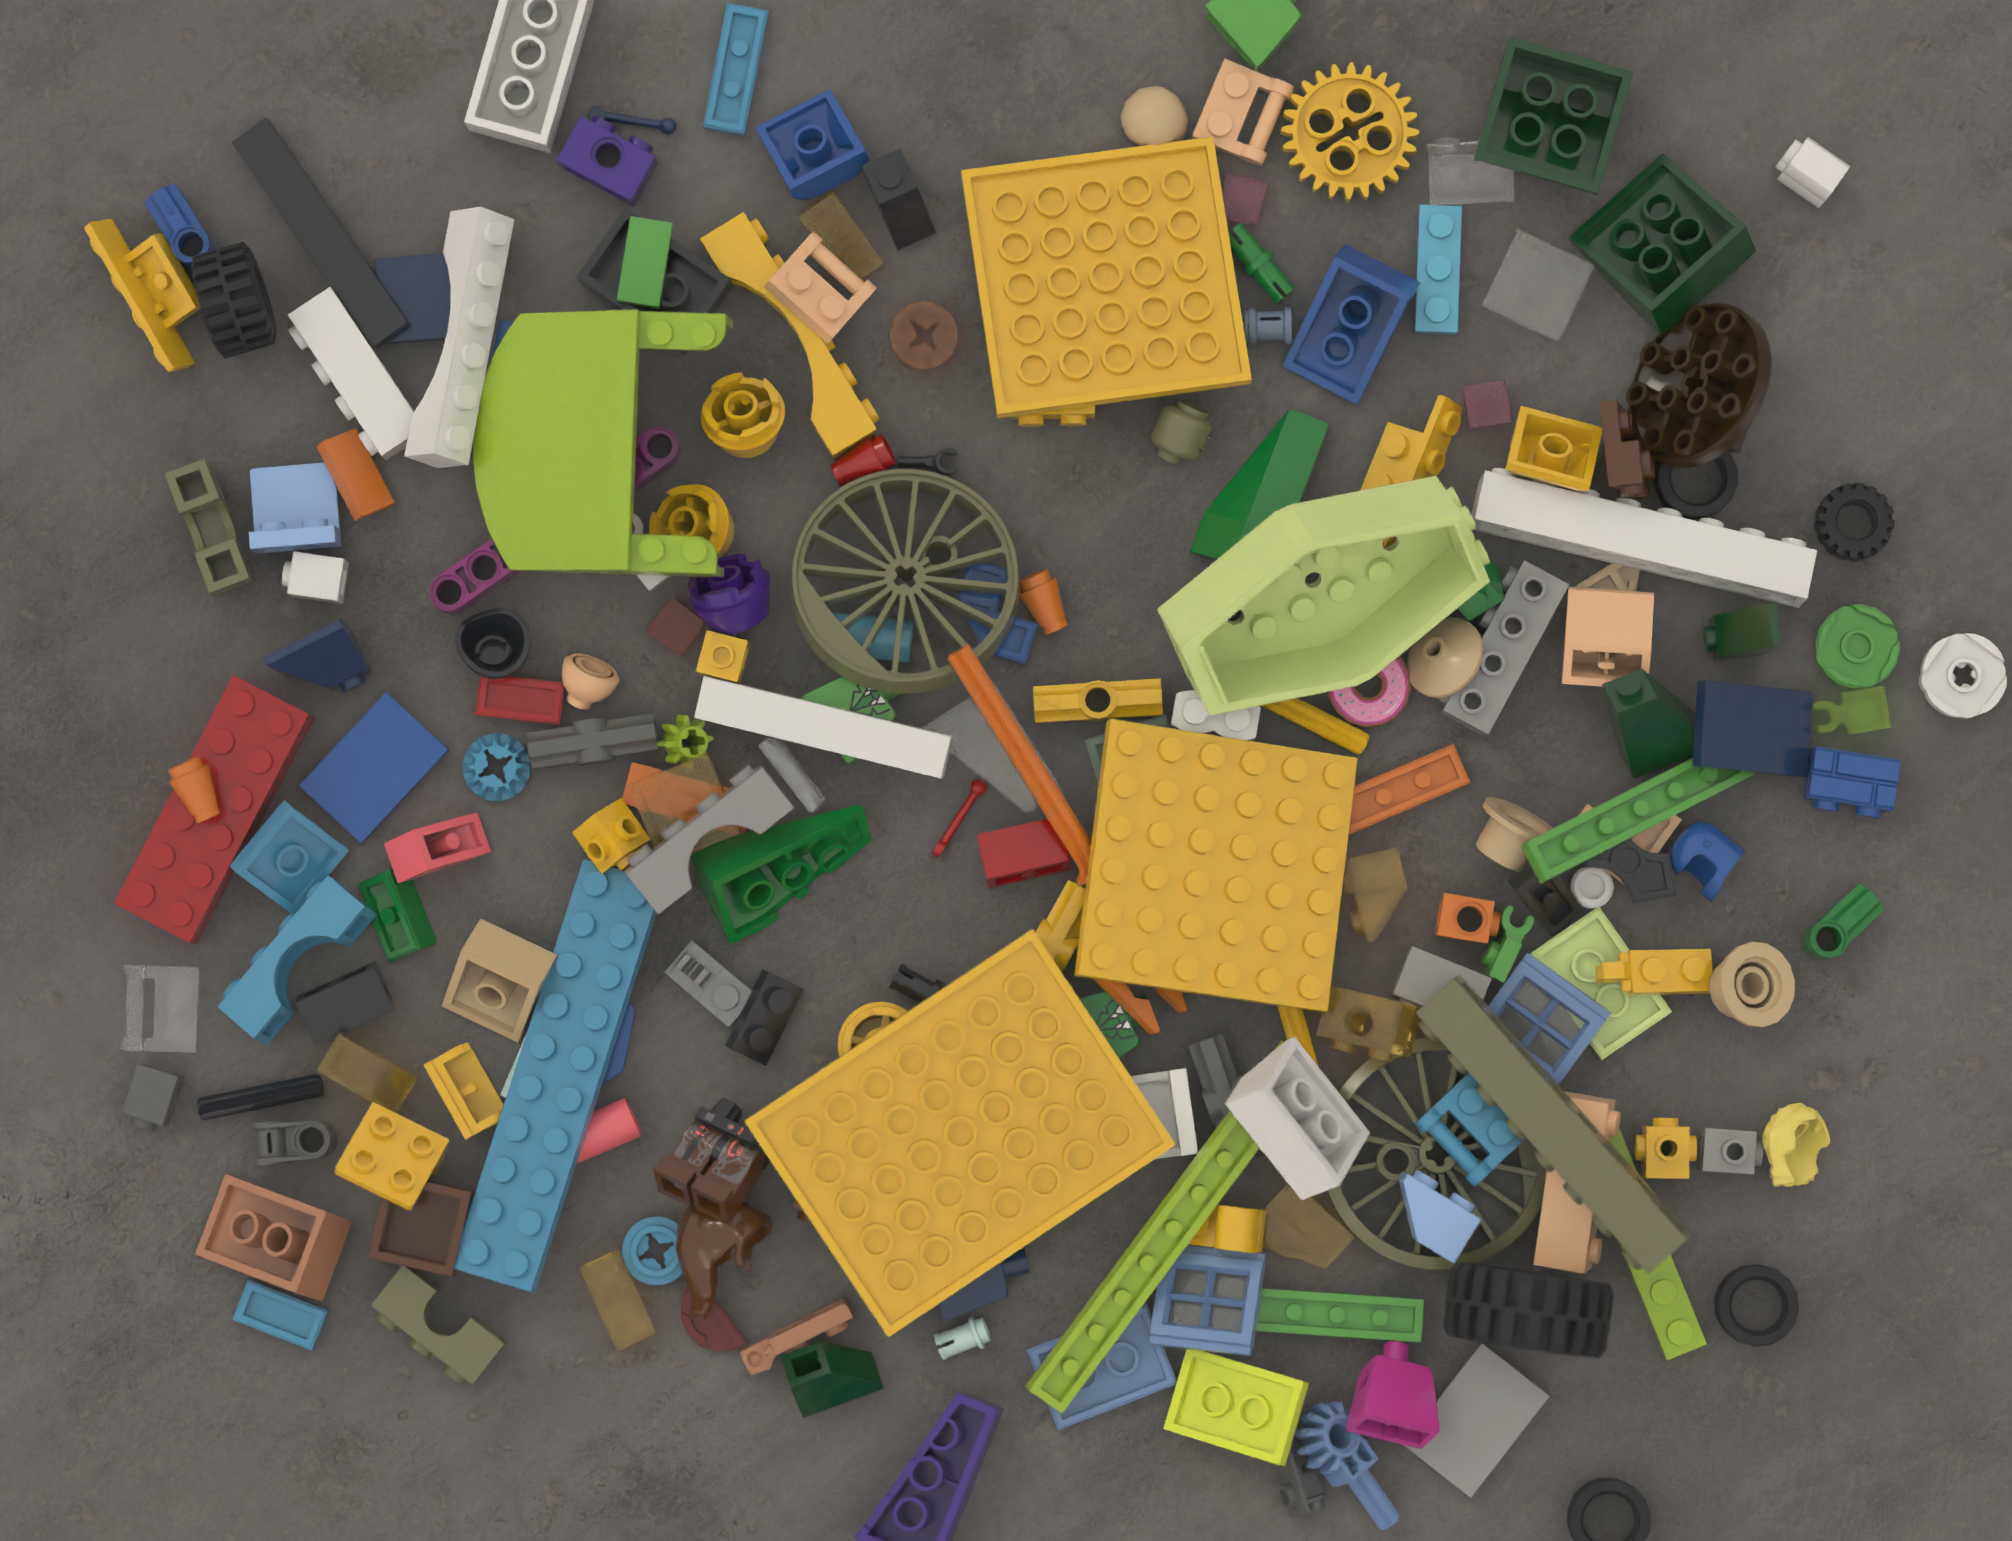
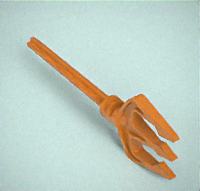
[947,644,1187,1035]

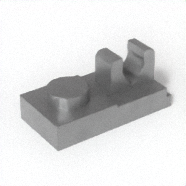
[664,940,752,1028]

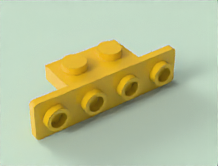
[84,219,201,372]
[1360,395,1463,547]

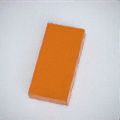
[316,428,395,521]

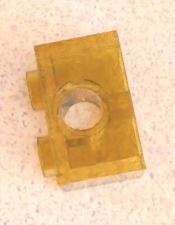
[1317,986,1420,1063]

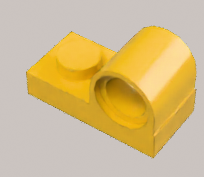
[1189,1204,1267,1253]

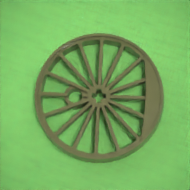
[790,469,1020,694]
[1328,1038,1547,1270]

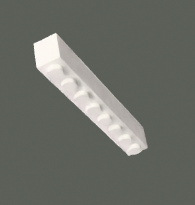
[1471,468,1817,608]

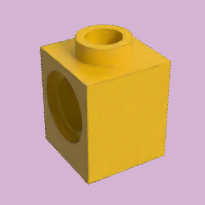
[696,630,751,684]

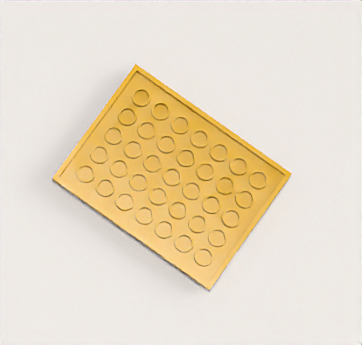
[744,929,1176,1337]

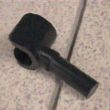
[898,448,958,476]

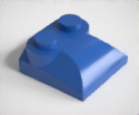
[755,89,869,200]

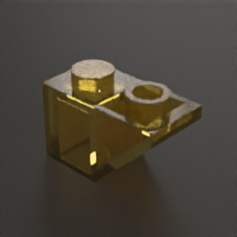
[1343,847,1408,943]
[317,1033,418,1113]

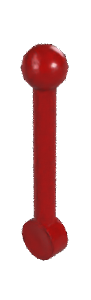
[932,779,987,858]

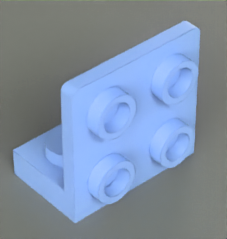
[249,463,342,554]

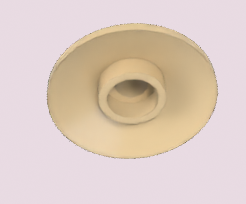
[1406,617,1484,698]

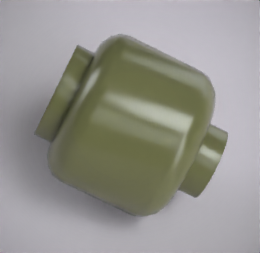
[1150,399,1213,465]

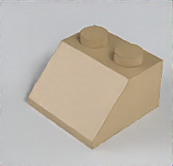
[441,918,557,1042]

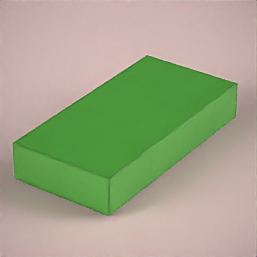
[617,216,674,309]

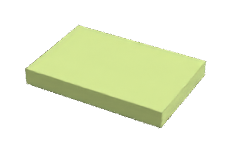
[1530,907,1672,1060]

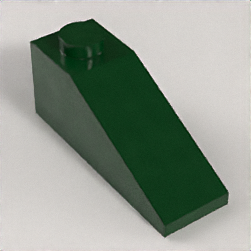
[1703,602,1782,661]

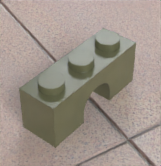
[164,458,256,598]
[371,1265,508,1385]

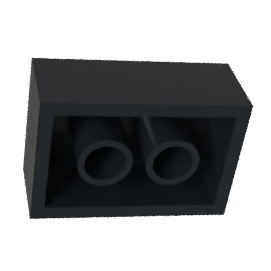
[577,207,733,355]

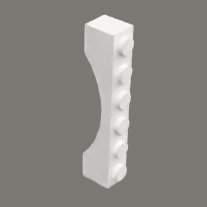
[404,207,514,468]

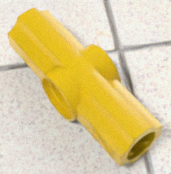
[1033,678,1163,724]
[1035,880,1085,972]

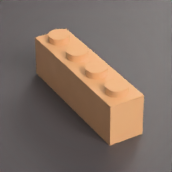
[1533,1091,1620,1274]

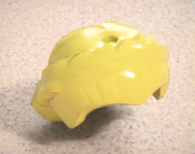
[1762,1103,1830,1187]

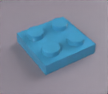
[230,800,350,914]

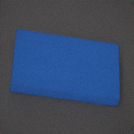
[299,692,450,844]

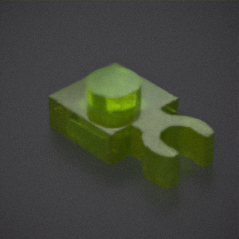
[1812,686,1891,735]

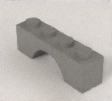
[625,764,794,914]

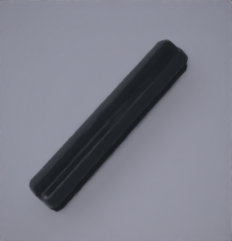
[197,1074,324,1120]

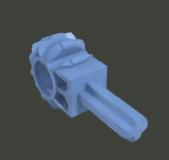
[1294,1401,1399,1530]

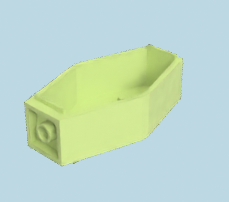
[1157,476,1490,716]

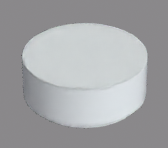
[1570,867,1614,909]

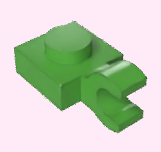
[1481,905,1534,983]

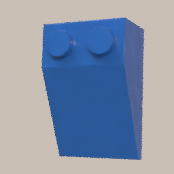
[1282,244,1421,404]

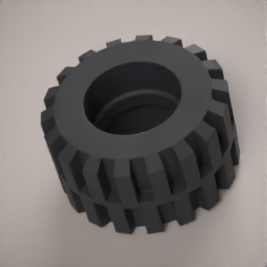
[191,242,277,359]

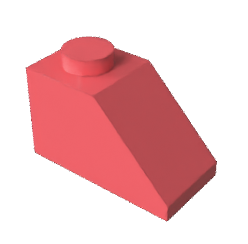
[384,812,491,883]

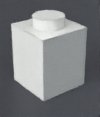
[282,551,349,604]

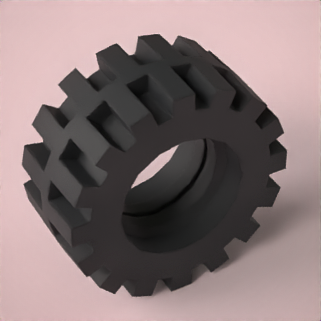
[1814,482,1895,561]

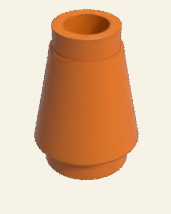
[1020,568,1068,635]
[168,756,221,823]

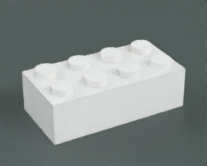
[464,0,594,153]

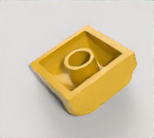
[1505,406,1603,491]

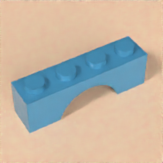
[217,875,378,1046]

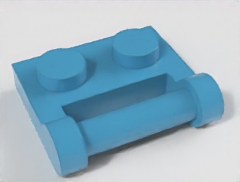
[1415,1073,1527,1187]

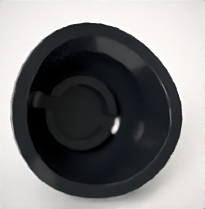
[455,608,530,679]

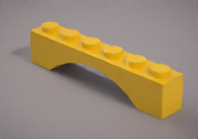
[700,212,880,460]

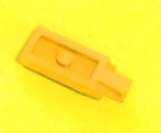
[1595,949,1713,995]

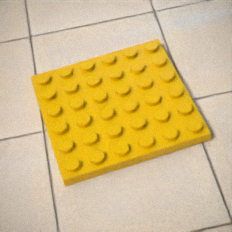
[961,137,1252,419]
[1075,719,1358,1013]

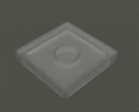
[1481,229,1595,344]

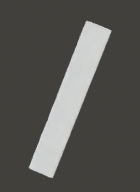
[694,676,953,778]

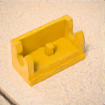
[424,1042,504,1140]

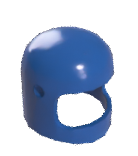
[1669,822,1746,902]

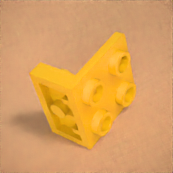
[335,1102,449,1210]

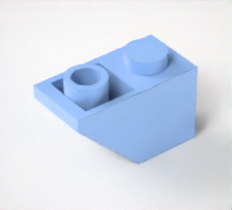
[1398,1170,1481,1263]

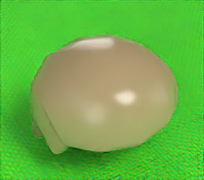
[1120,86,1189,146]

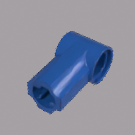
[144,183,215,268]

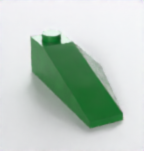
[1189,409,1329,562]
[691,805,872,945]

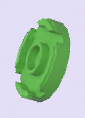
[1813,604,1901,690]

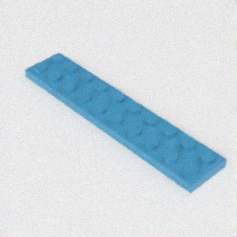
[454,859,657,1294]

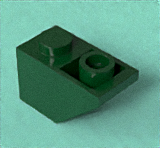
[781,1341,884,1418]

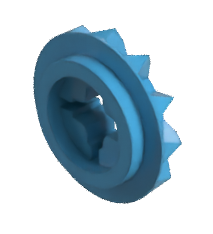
[462,733,531,801]
[622,1216,682,1285]

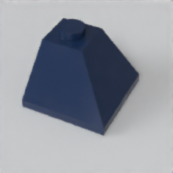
[262,619,372,693]

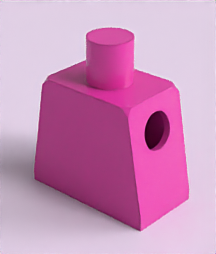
[1347,1341,1440,1449]

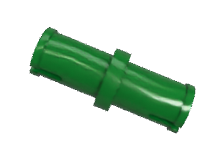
[1228,222,1296,304]

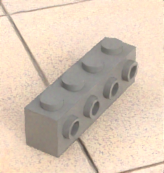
[1438,560,1569,737]

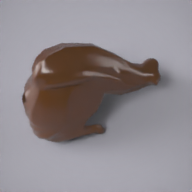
[676,1202,773,1322]

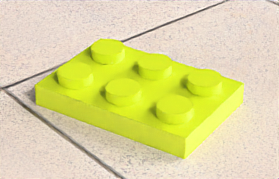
[1163,1349,1309,1466]

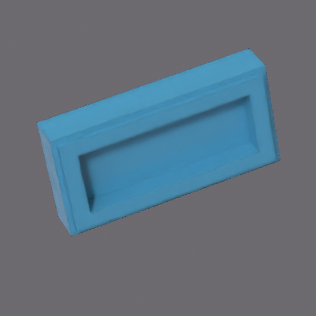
[232,1279,329,1351]

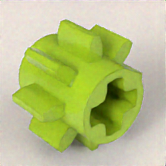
[657,714,714,768]

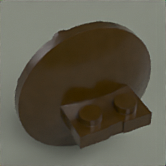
[1626,303,1772,468]

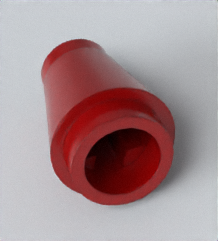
[830,434,897,487]

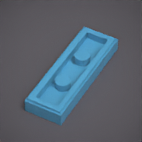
[703,3,769,137]

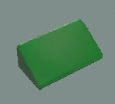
[357,868,437,963]

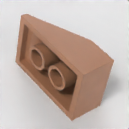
[195,1174,353,1302]

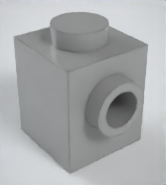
[1697,1128,1763,1175]

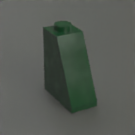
[1602,669,1696,779]

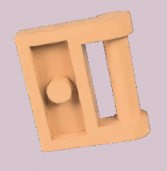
[1192,58,1295,166]
[764,231,877,344]

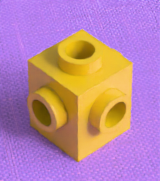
[572,798,651,873]
[1634,1118,1697,1179]

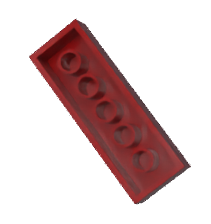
[114,675,315,944]

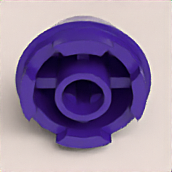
[687,554,770,635]

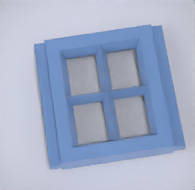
[1489,952,1611,1085]
[1149,1245,1266,1356]

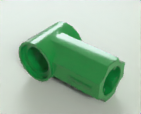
[1802,883,1885,961]

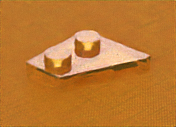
[1262,1183,1356,1268]

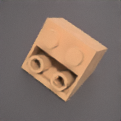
[1562,587,1654,687]

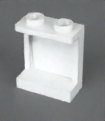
[1131,1068,1198,1159]

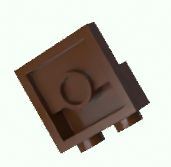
[1599,400,1656,500]

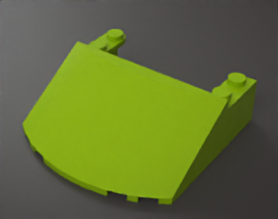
[473,310,733,577]

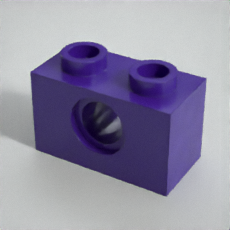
[556,116,658,207]

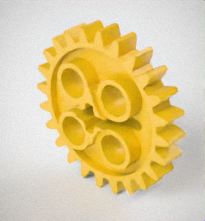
[1280,62,1419,202]

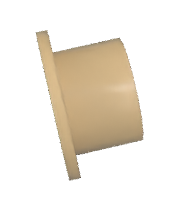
[1475,797,1553,872]
[1709,942,1795,1028]

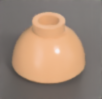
[562,654,620,710]

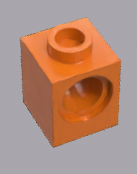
[1434,893,1500,945]

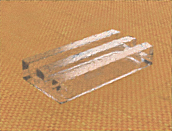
[758,736,828,813]

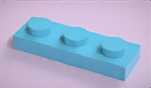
[1414,205,1462,335]

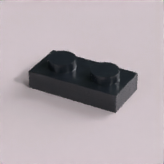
[1508,863,1584,938]
[725,969,804,1066]

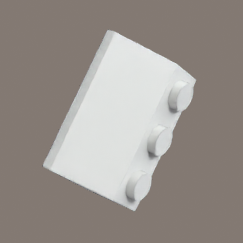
[1225,1036,1370,1200]

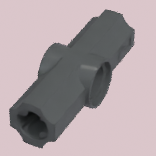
[526,713,659,769]
[1188,1033,1265,1161]

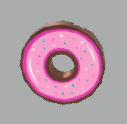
[1327,656,1411,728]

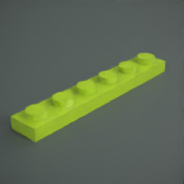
[1610,1128,1707,1360]

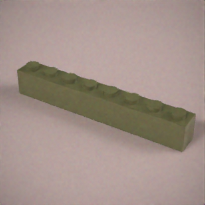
[1416,975,1692,1274]

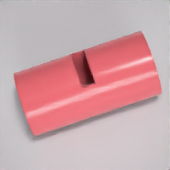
[577,1097,642,1164]

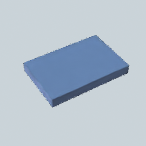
[1027,1303,1177,1430]

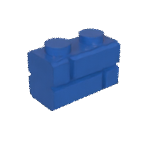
[1803,747,1901,819]

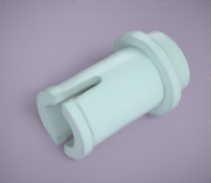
[934,1316,991,1360]

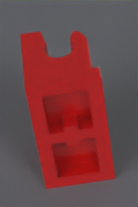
[976,818,1072,889]

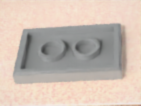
[1404,1343,1550,1498]

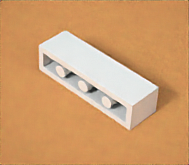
[288,287,414,460]

